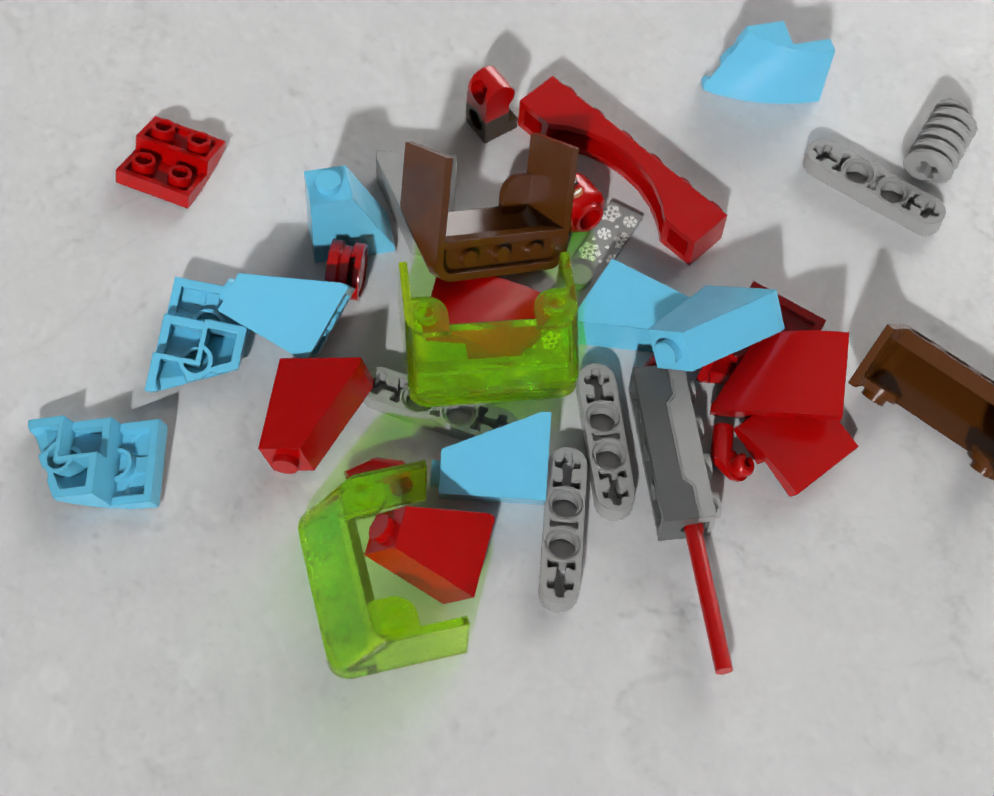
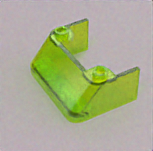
[398,252,579,407]
[298,460,470,679]

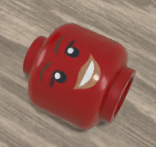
[569,173,605,233]

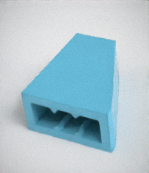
[304,165,395,263]
[568,258,690,353]
[218,273,355,358]
[648,285,785,371]
[430,411,551,505]

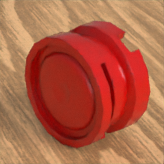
[325,239,368,301]

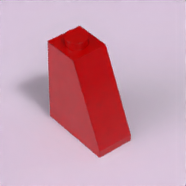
[258,357,374,474]
[364,506,495,604]

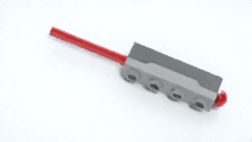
[628,356,733,675]

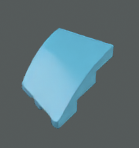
[701,21,835,104]
[144,277,251,393]
[28,415,168,509]

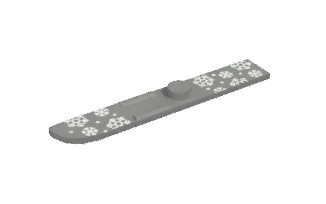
[503,201,643,382]

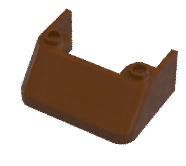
[400,133,579,282]
[848,324,994,480]

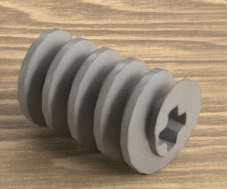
[903,99,978,183]

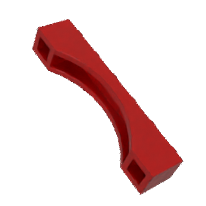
[518,76,728,266]

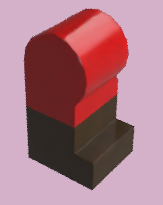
[465,66,517,144]

